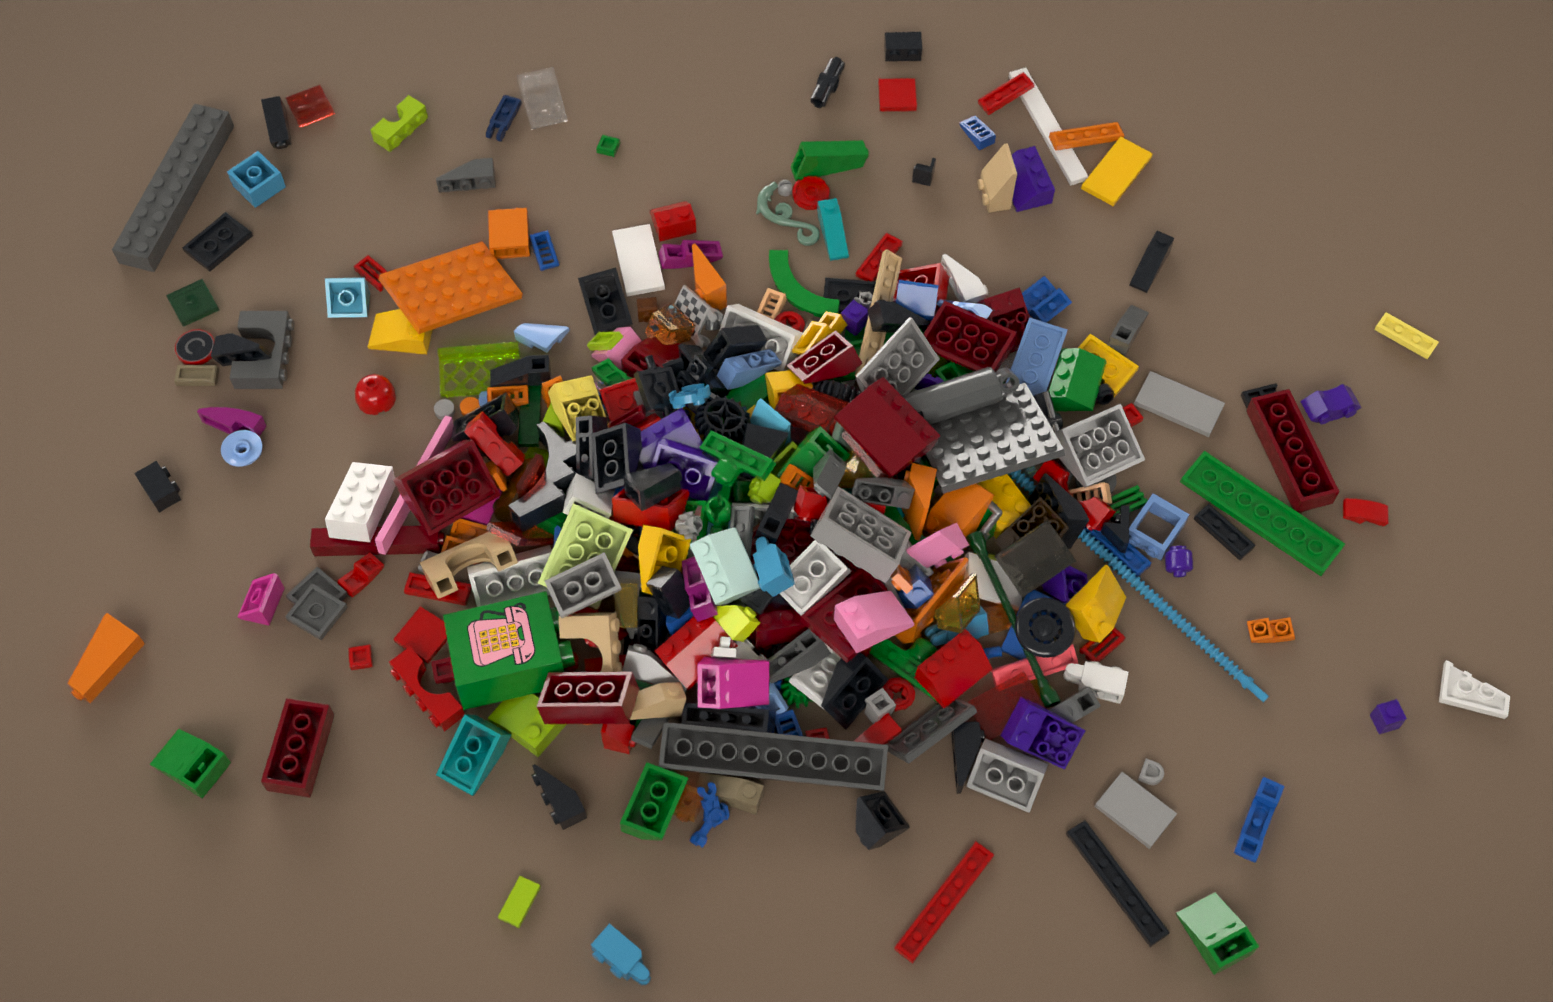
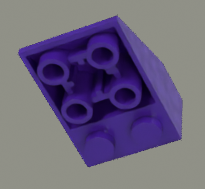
[1000,697,1085,770]

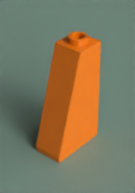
[67,613,145,703]

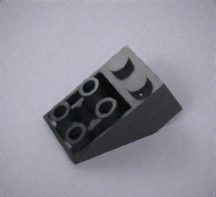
[1027,473,1089,549]

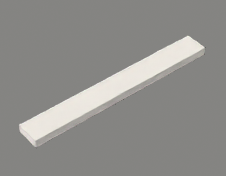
[1009,68,1088,186]

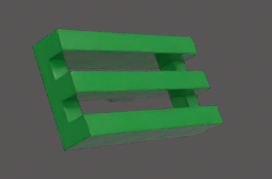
[1109,485,1148,520]

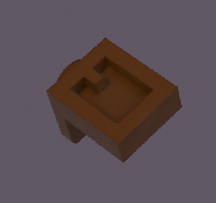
[637,297,658,323]

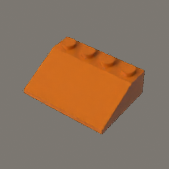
[894,557,969,644]

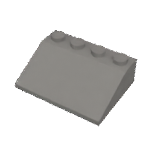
[856,317,939,395]
[1054,404,1145,488]
[811,487,911,583]

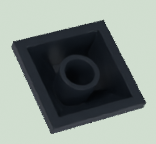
[855,791,910,850]

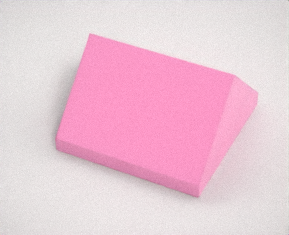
[591,327,642,370]

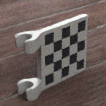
[668,285,723,348]

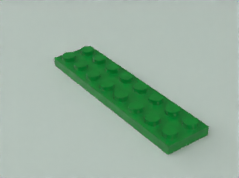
[1180,451,1345,576]

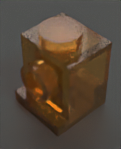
[983,604,1011,635]
[674,784,703,823]

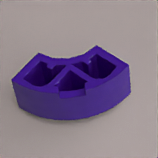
[1300,384,1362,425]

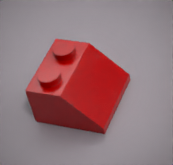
[649,201,697,242]

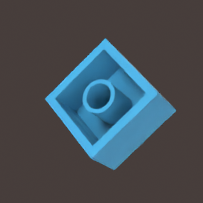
[227,151,286,208]

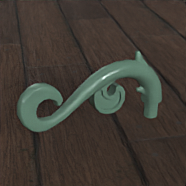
[756,182,819,246]

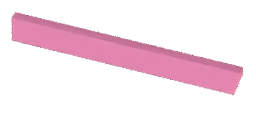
[375,416,454,555]

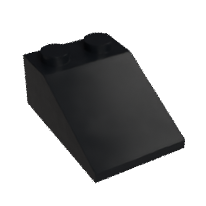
[578,267,633,335]
[451,393,519,441]
[592,423,642,494]
[821,652,889,730]

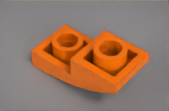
[1247,617,1295,643]

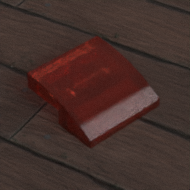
[285,85,335,127]

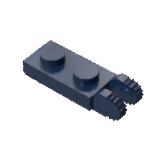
[485,95,522,142]

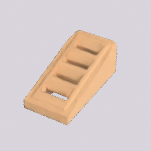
[757,288,786,320]
[1069,482,1112,505]

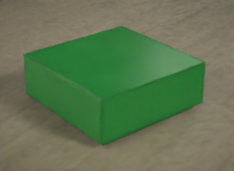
[596,135,620,157]

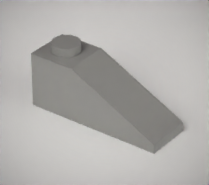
[622,644,687,692]

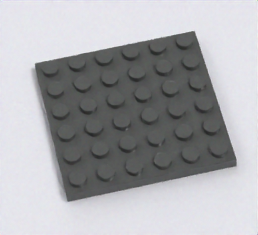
[925,383,1065,494]

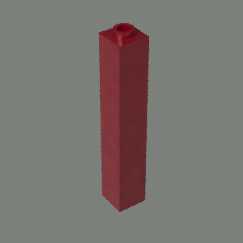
[310,526,445,556]

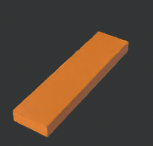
[1049,122,1125,151]

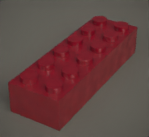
[1246,389,1340,513]

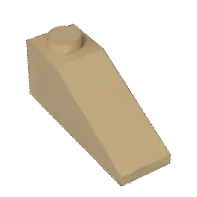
[630,682,686,720]

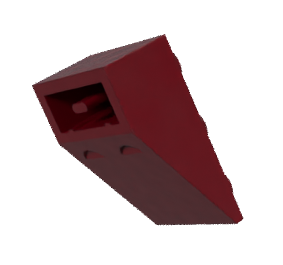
[977,287,1030,353]
[621,331,680,378]

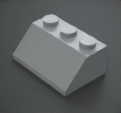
[545,552,622,619]
[966,739,1048,813]

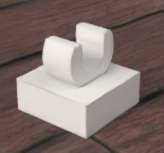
[712,637,737,659]

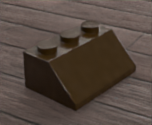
[493,456,545,528]

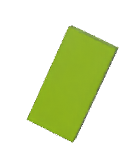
[587,331,623,351]
[498,876,541,928]

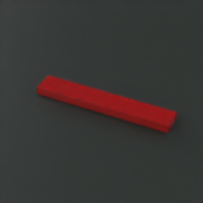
[894,841,994,964]

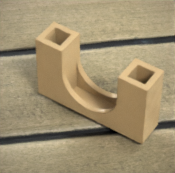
[419,528,518,599]
[558,612,622,672]

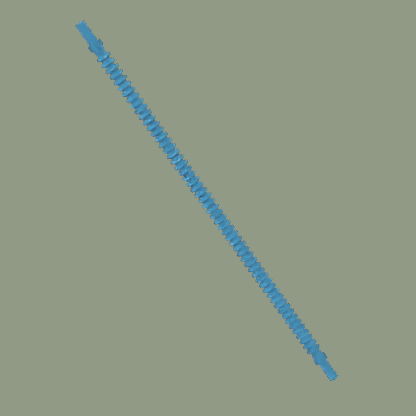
[1008,470,1269,703]

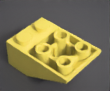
[548,375,606,441]

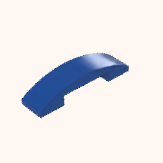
[1234,777,1285,863]

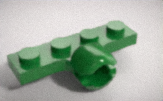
[699,431,776,487]
[705,485,733,534]
[869,638,938,703]

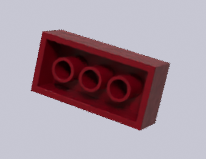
[536,672,639,724]
[261,698,335,798]

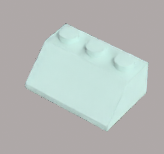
[690,527,760,606]

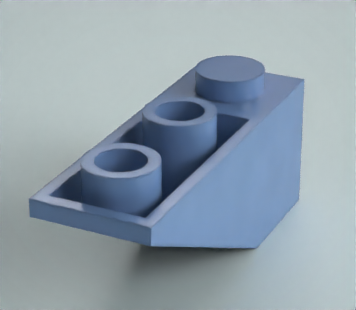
[717,349,782,390]

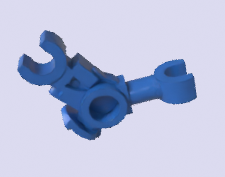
[689,782,729,848]

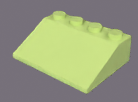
[538,503,633,610]

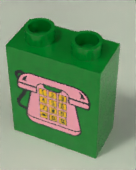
[443,591,576,710]

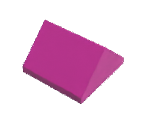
[238,573,285,626]

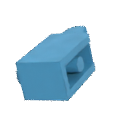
[753,536,795,597]
[925,602,989,646]
[591,923,651,986]

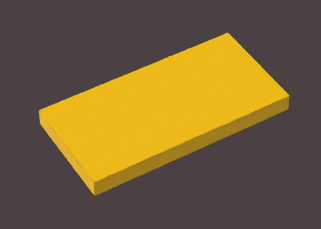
[1081,137,1153,207]

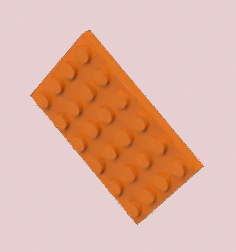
[379,241,523,334]

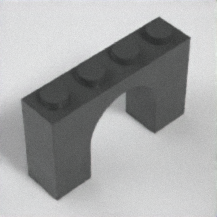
[230,311,294,389]

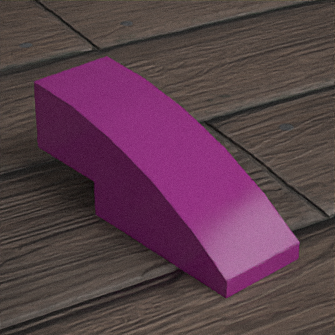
[658,240,723,269]
[197,407,267,437]
[682,556,718,622]

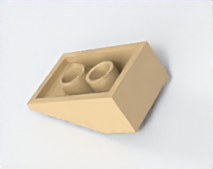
[978,143,1017,213]

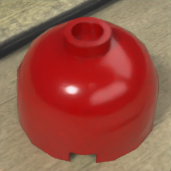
[354,374,396,415]

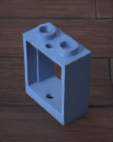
[1129,494,1190,561]

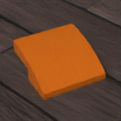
[441,518,495,565]

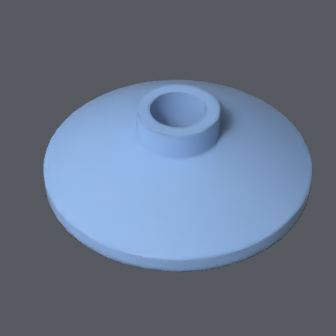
[221,430,263,467]

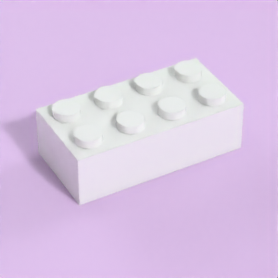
[325,462,396,542]

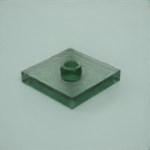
[166,279,219,327]

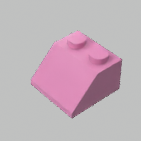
[906,523,969,568]

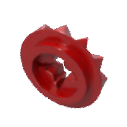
[774,311,805,332]
[882,678,915,712]

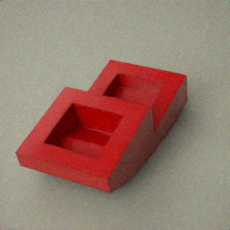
[1343,498,1388,527]
[338,552,384,598]
[854,713,902,745]

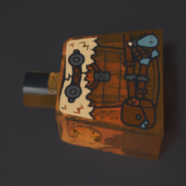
[645,303,696,345]

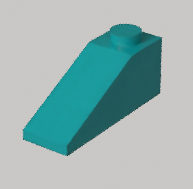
[817,198,849,261]

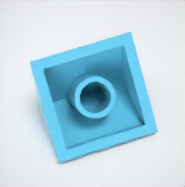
[325,278,370,318]

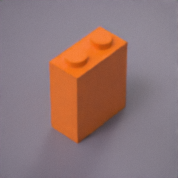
[488,208,530,259]

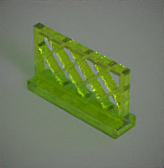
[437,342,520,398]

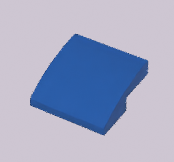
[1022,276,1072,323]

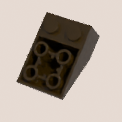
[994,497,1069,575]

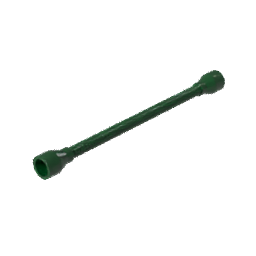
[966,531,1061,708]

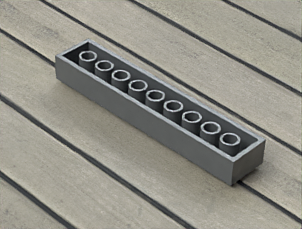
[112,104,234,272]
[659,722,888,791]

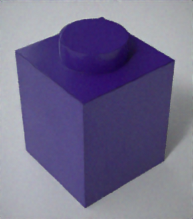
[841,300,868,336]
[1370,699,1407,735]

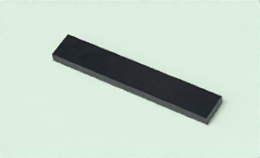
[1066,820,1170,947]

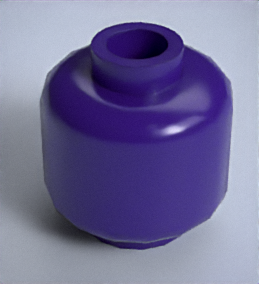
[1165,546,1193,577]

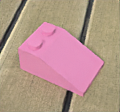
[834,591,914,653]

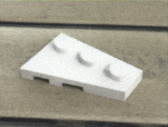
[1439,660,1510,719]

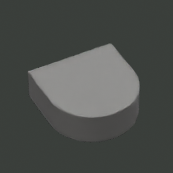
[1138,758,1164,785]

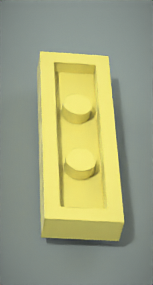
[1374,312,1439,359]

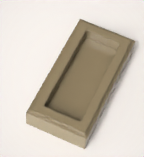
[174,365,219,386]

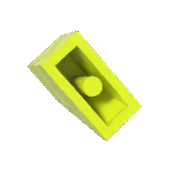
[713,605,760,642]

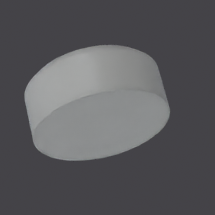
[434,399,455,420]

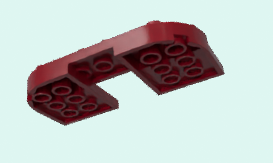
[751,516,888,663]

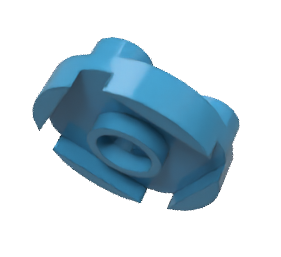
[669,384,711,409]

